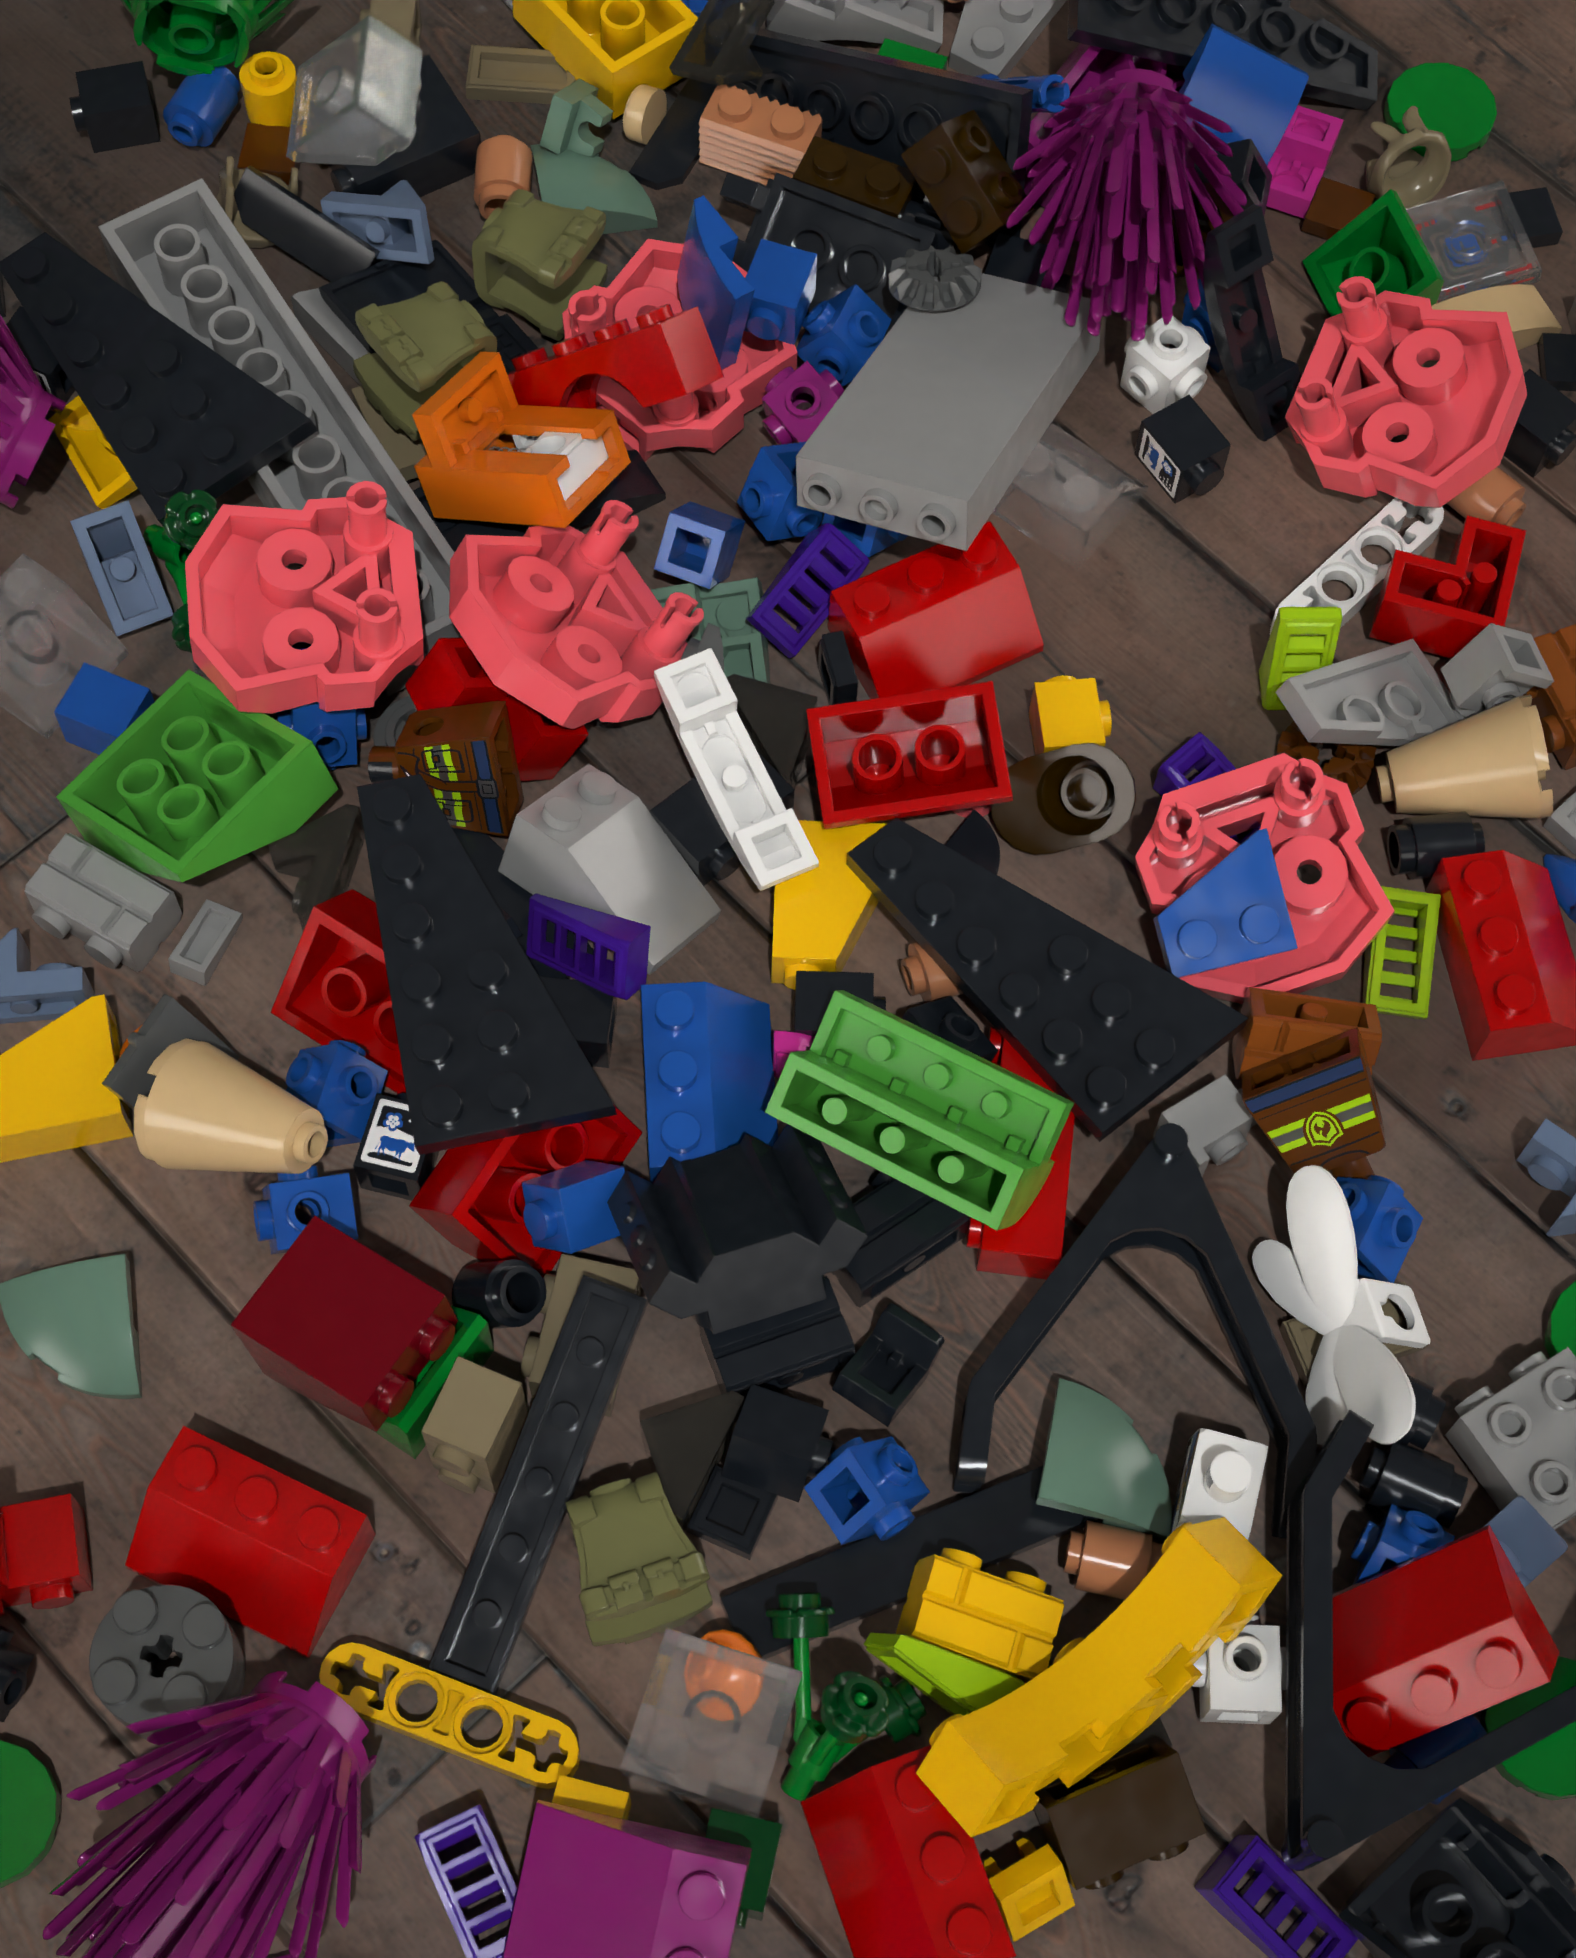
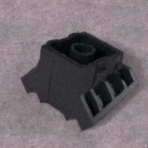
[607,1124,868,1335]

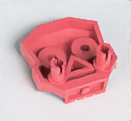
[562,239,798,462]
[1285,276,1527,508]
[185,481,424,714]
[449,500,704,729]
[1135,753,1395,1004]

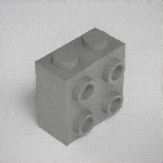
[1445,1347,1576,1530]

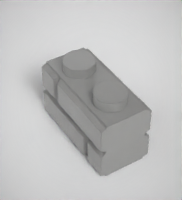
[24,833,182,972]

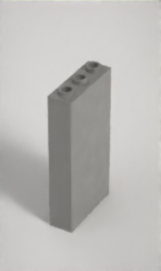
[796,273,1101,551]

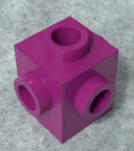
[762,361,845,445]

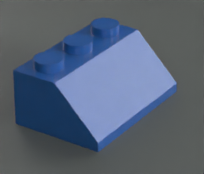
[641,982,778,1183]

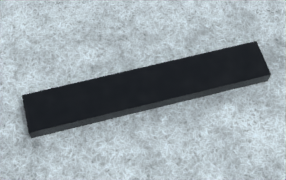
[428,1275,649,1695]
[721,1466,1102,1660]

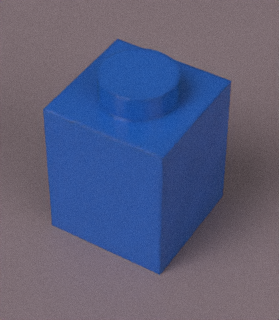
[744,239,817,345]
[654,501,745,589]
[54,662,155,755]
[522,1160,625,1254]

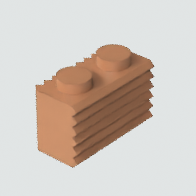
[698,82,822,185]

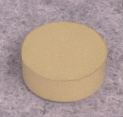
[623,84,667,145]

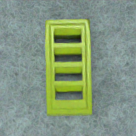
[1259,607,1342,710]
[1362,886,1441,1020]
[863,1632,1025,1715]

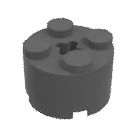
[89,1585,246,1744]

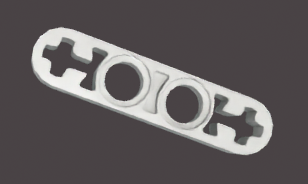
[1269,497,1444,635]

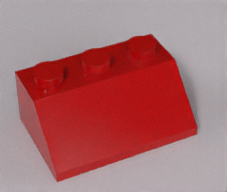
[828,521,1044,699]
[806,681,1013,829]
[1425,850,1576,1061]
[270,889,406,1094]
[409,1104,643,1278]
[125,1425,376,1659]
[1333,1525,1559,1758]
[800,1745,1016,1958]

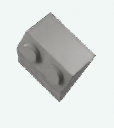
[498,763,721,975]

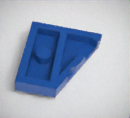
[1154,828,1298,978]

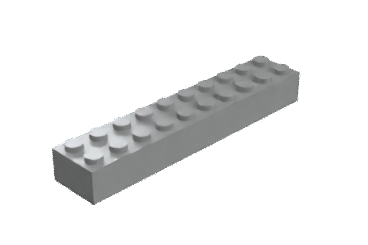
[98,178,463,696]

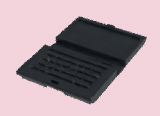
[319,239,538,373]

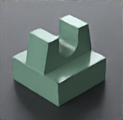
[540,78,613,157]

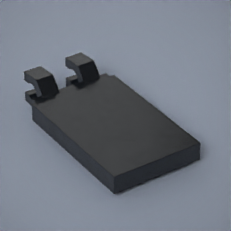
[720,172,938,320]

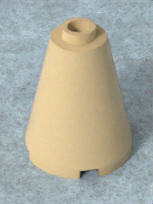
[1375,694,1553,819]
[134,1038,328,1174]

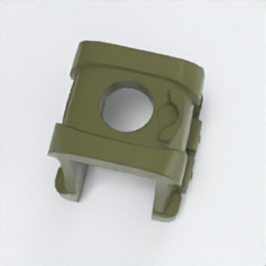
[472,189,608,341]
[353,281,497,441]
[565,1472,713,1646]

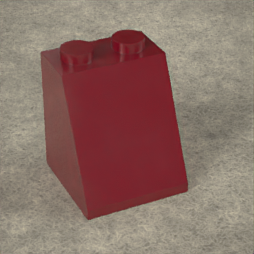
[231,1215,458,1432]

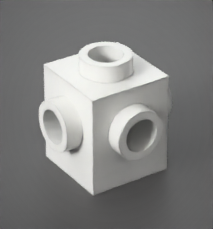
[1120,316,1211,414]
[1191,1615,1286,1724]

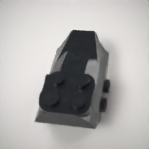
[1338,1797,1576,1958]

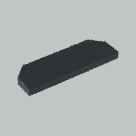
[629,67,729,190]
[234,165,380,282]

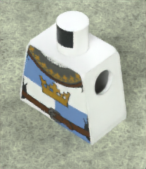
[1170,1428,1268,1540]

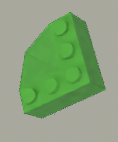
[56,669,338,883]

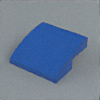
[1179,24,1309,165]
[677,195,755,370]

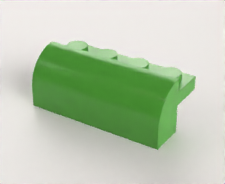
[765,990,1074,1231]

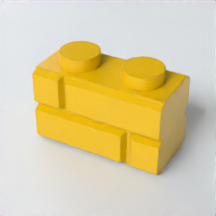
[896,1548,1064,1683]

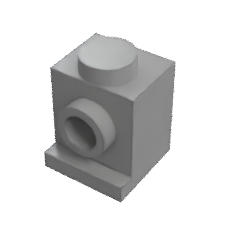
[1440,623,1554,718]
[1153,1074,1258,1177]

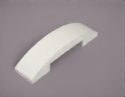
[654,648,819,891]

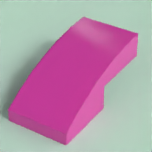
[1266,105,1344,219]

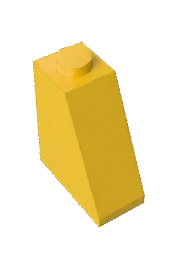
[771,820,887,990]
[0,994,133,1163]

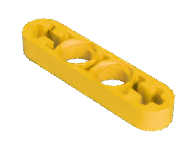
[319,1642,580,1789]

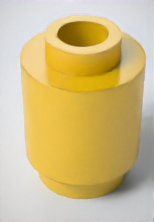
[239,51,303,128]

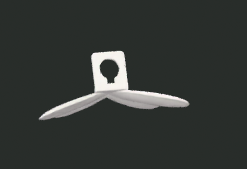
[1252,1165,1430,1445]

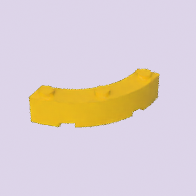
[916,1517,1283,1838]

